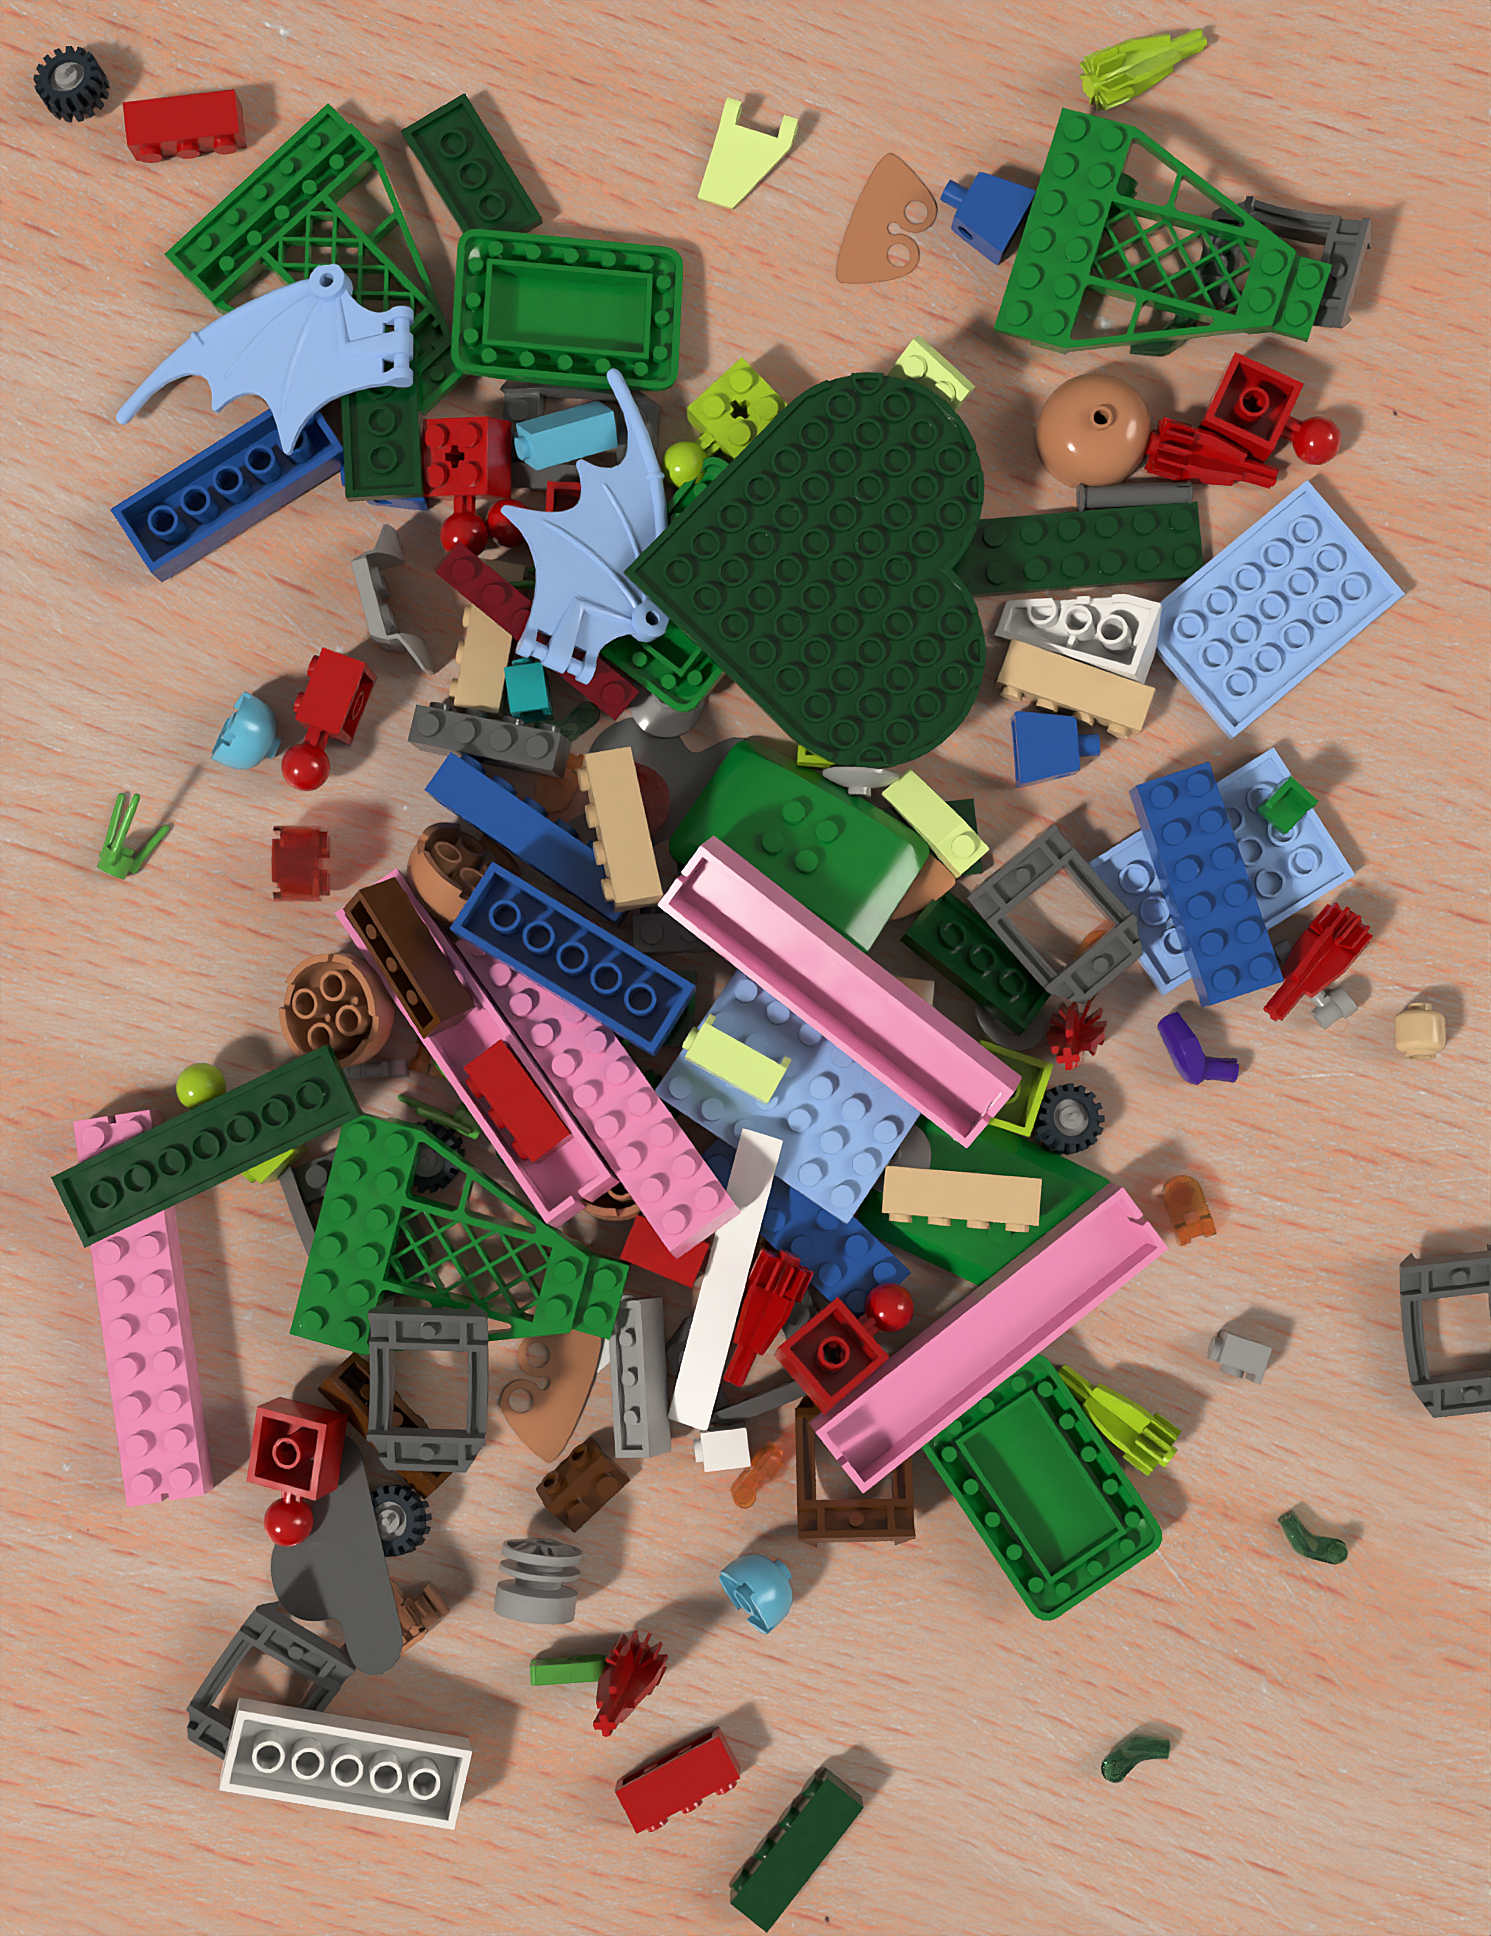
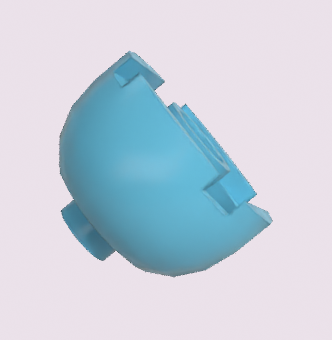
[211,691,281,770]
[719,1553,793,1635]

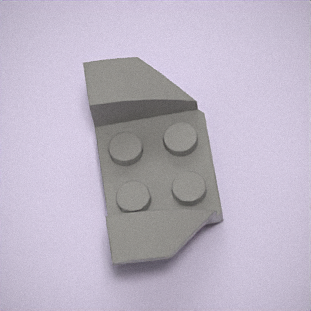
[351,524,435,675]

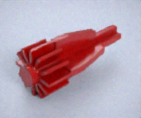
[1144,417,1279,489]
[1263,903,1373,1022]
[1046,1000,1108,1071]
[723,1248,814,1387]
[593,1630,668,1737]

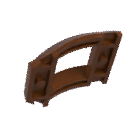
[795,1395,916,1547]

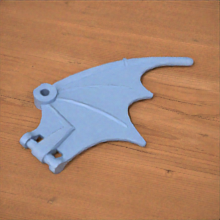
[116,263,414,455]
[501,368,669,685]

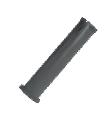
[1076,480,1193,512]

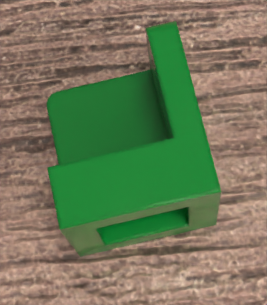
[1255,776,1319,835]

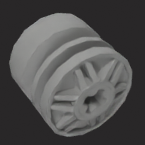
[493,1537,583,1625]

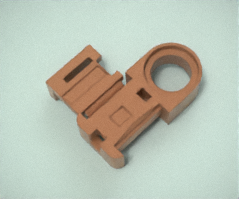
[390,1578,450,1654]

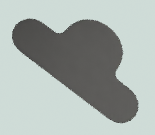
[567,717,748,847]
[271,1436,403,1675]

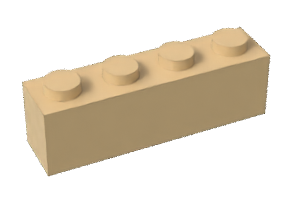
[449,558,529,720]
[993,638,1156,739]
[577,747,663,913]
[881,1166,1042,1232]

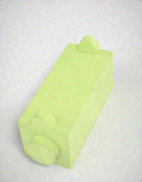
[682,1014,792,1105]

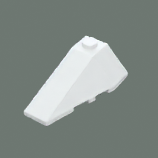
[994,594,1162,684]

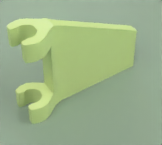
[698,97,799,210]

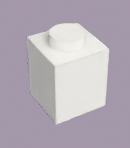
[694,1422,751,1472]

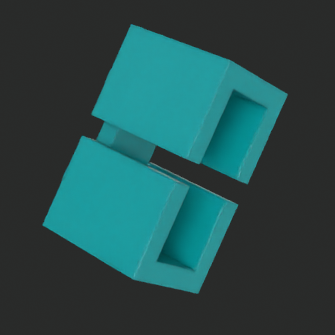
[504,658,555,724]

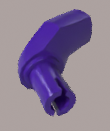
[1157,1012,1239,1085]

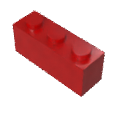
[122,89,247,163]
[463,1039,574,1164]
[615,1726,740,1834]

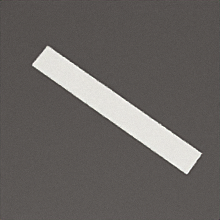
[668,1128,783,1431]

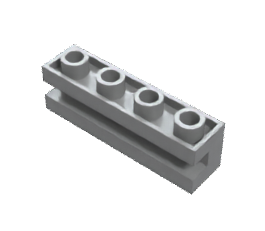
[609,1297,671,1458]

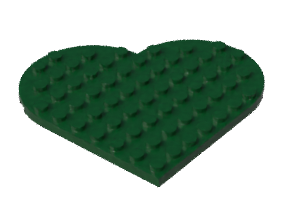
[623,372,986,769]

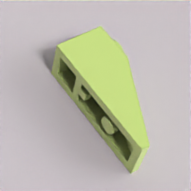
[881,769,990,879]

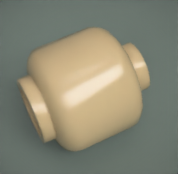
[1394,1003,1446,1060]

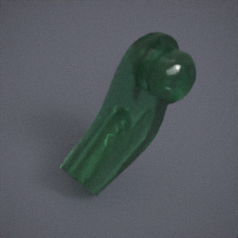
[1129,314,1197,357]
[533,701,600,743]
[1277,1511,1349,1565]
[1101,1734,1170,1783]

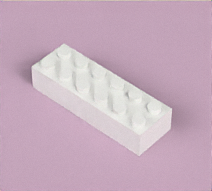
[219,1698,472,1830]

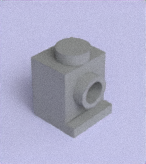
[1207,1330,1272,1385]

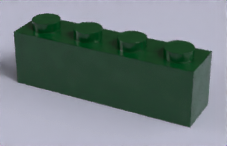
[729,1767,864,1933]

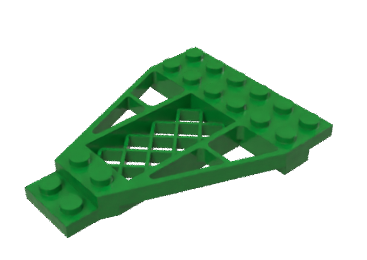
[164,103,468,416]
[994,107,1332,355]
[289,1112,631,1355]

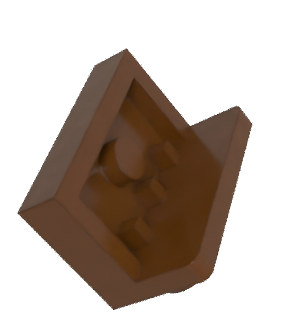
[536,1437,630,1533]

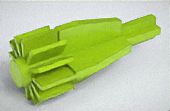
[1079,28,1207,111]
[1058,1363,1182,1477]

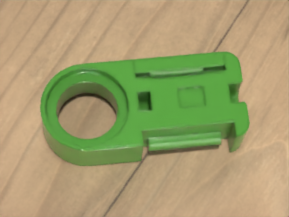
[530,1654,608,1686]

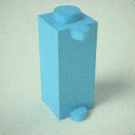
[514,401,618,471]

